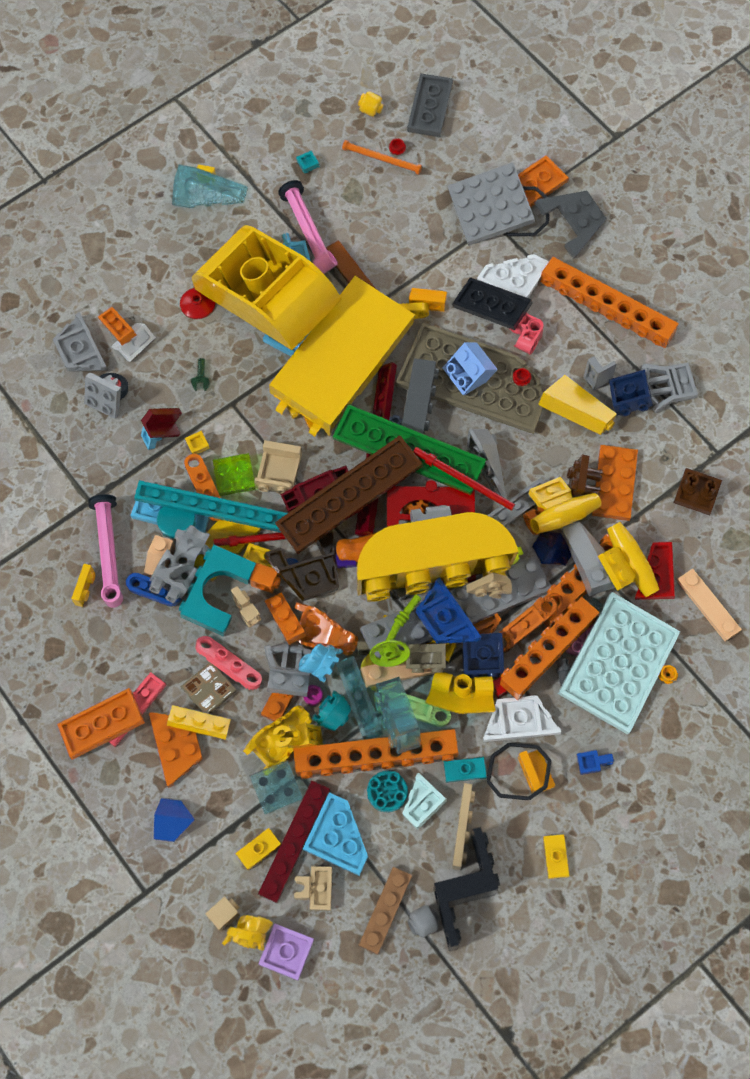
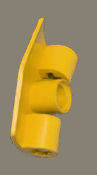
[425,672,495,714]

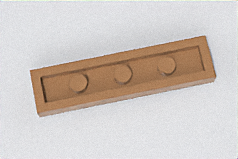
[359,867,412,955]

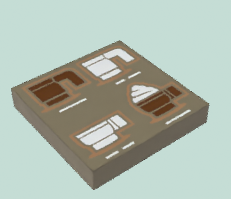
[180,662,237,714]

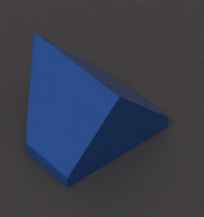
[154,798,195,842]

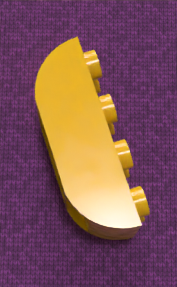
[192,225,342,350]
[357,512,518,602]

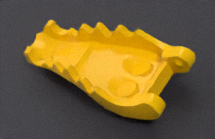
[243,705,312,776]

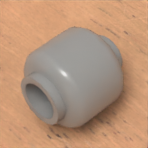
[408,905,441,938]

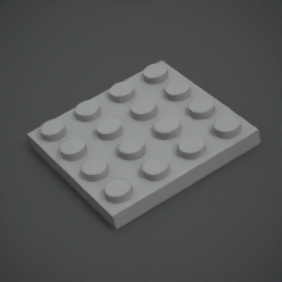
[447,162,535,246]

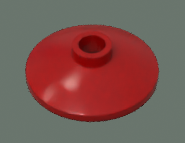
[180,288,216,319]

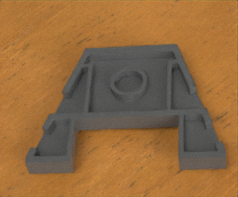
[535,190,607,259]

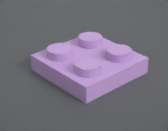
[258,923,314,981]

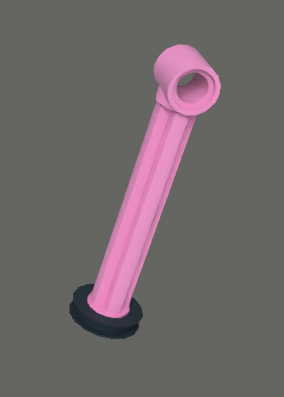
[278,180,337,274]
[88,494,123,608]

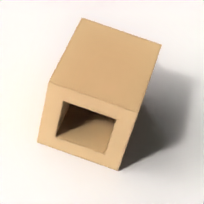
[205,896,240,932]

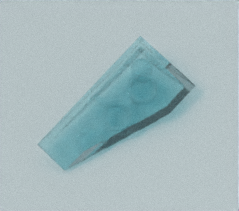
[172,164,248,208]

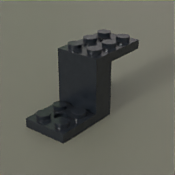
[433,827,500,952]

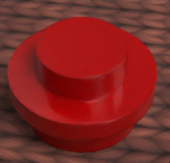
[389,138,406,155]
[513,368,531,386]

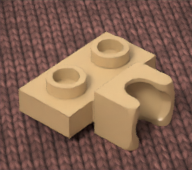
[466,573,512,599]
[231,586,262,628]
[294,867,332,911]

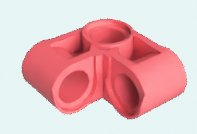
[509,312,544,355]

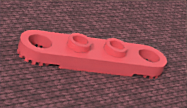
[195,636,262,690]

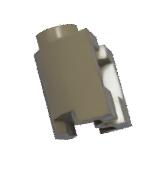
[406,644,446,673]

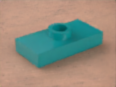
[443,757,487,783]

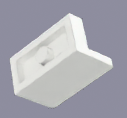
[111,323,156,361]

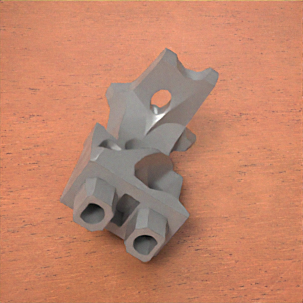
[149,525,210,603]

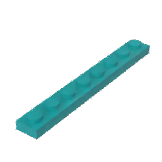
[134,480,288,533]

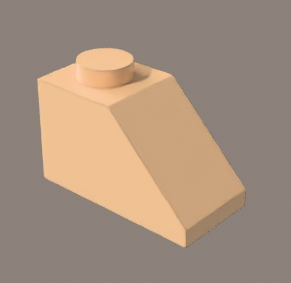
[143,535,176,577]

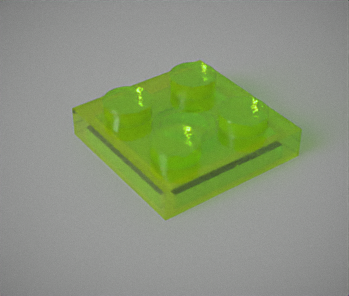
[212,453,256,496]

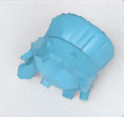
[299,644,343,682]

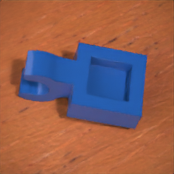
[576,750,614,775]

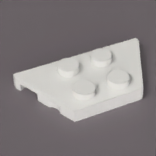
[483,695,561,742]

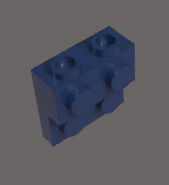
[609,369,653,416]
[462,633,504,678]

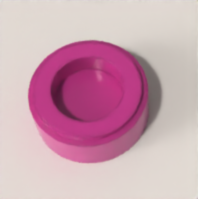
[303,685,323,706]

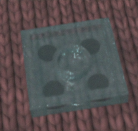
[249,760,303,814]

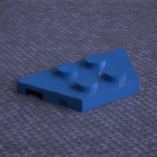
[416,577,481,644]

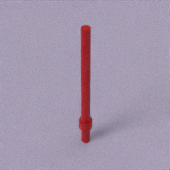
[413,447,516,511]
[213,532,328,547]

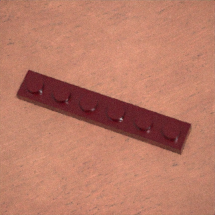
[258,780,330,904]

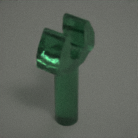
[191,358,210,391]

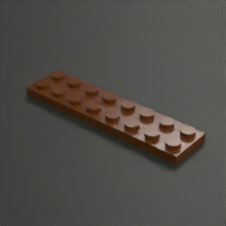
[275,435,423,554]

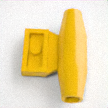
[528,477,601,534]
[598,522,660,597]

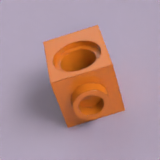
[250,563,281,594]

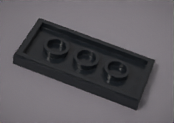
[452,277,532,330]

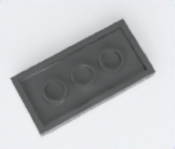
[407,73,453,137]

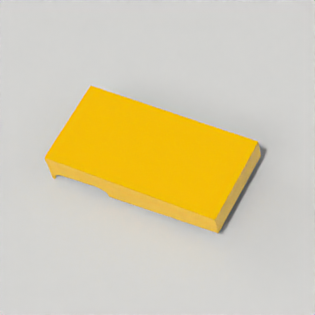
[269,276,415,437]

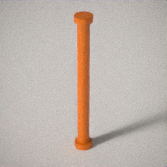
[342,140,422,175]

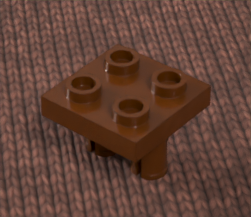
[567,454,603,498]
[673,468,722,516]

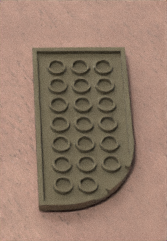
[395,322,543,434]

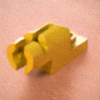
[273,723,324,748]

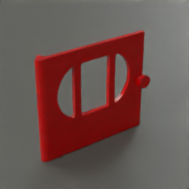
[387,480,476,583]

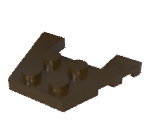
[264,532,339,602]

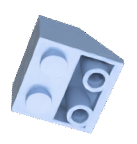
[442,342,498,395]

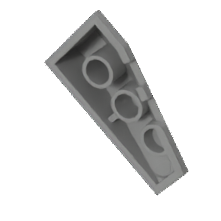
[467,429,507,499]
[561,520,615,596]

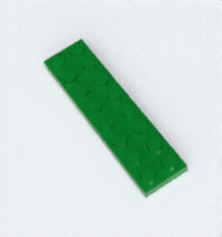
[333,404,486,495]

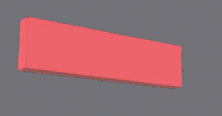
[109,672,167,747]

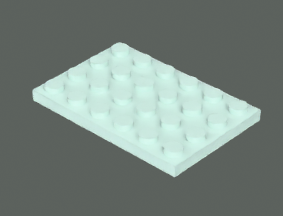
[558,592,680,734]

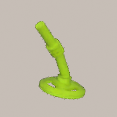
[369,594,421,667]

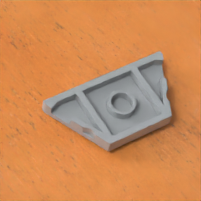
[53,312,108,371]

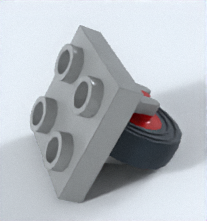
[84,372,128,419]

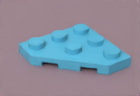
[303,793,368,876]

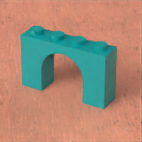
[178,544,256,636]

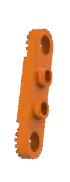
[184,454,221,521]
[499,596,558,653]

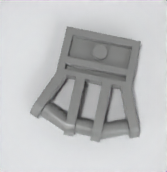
[641,363,698,413]
[264,642,312,697]

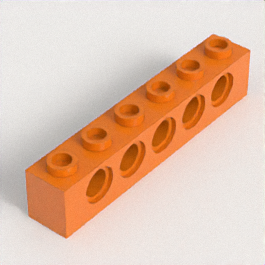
[533,533,613,628]
[500,597,600,700]

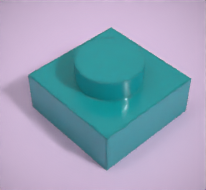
[296,151,319,174]

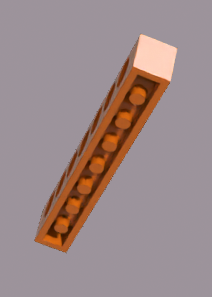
[540,257,679,348]
[293,729,458,779]

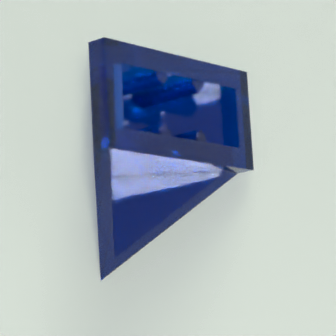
[532,532,572,566]

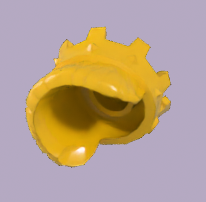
[222,915,273,950]

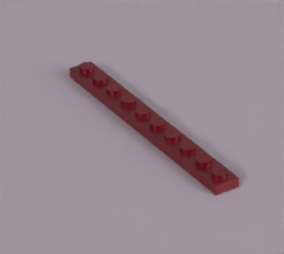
[355,362,397,537]

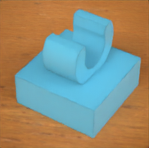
[141,426,162,450]

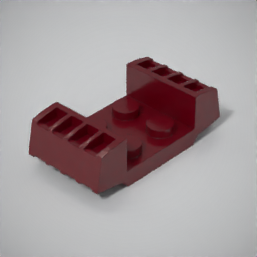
[280,465,349,513]

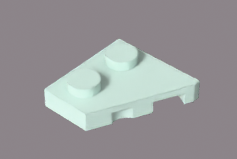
[402,773,447,830]

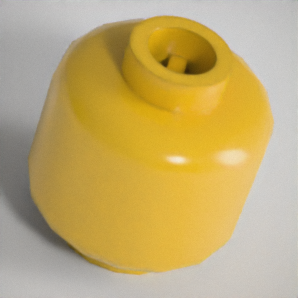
[358,91,384,117]

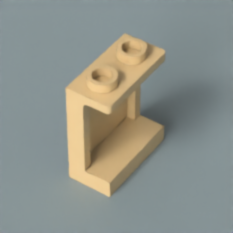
[254,440,302,494]

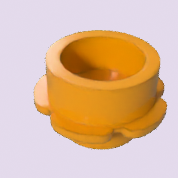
[658,665,678,684]

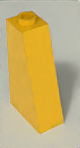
[538,375,617,435]

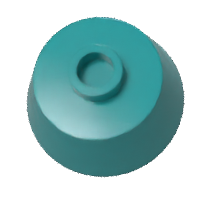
[312,690,351,731]

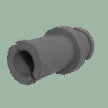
[556,659,571,688]

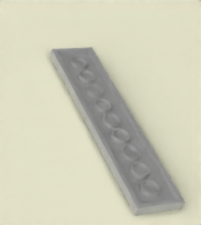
[360,556,551,658]

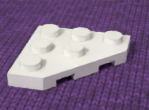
[477,254,549,298]

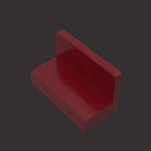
[141,408,182,438]

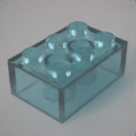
[374,677,420,754]

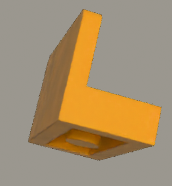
[409,288,447,312]
[518,750,555,793]

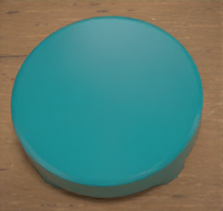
[157,507,196,539]
[367,771,408,813]

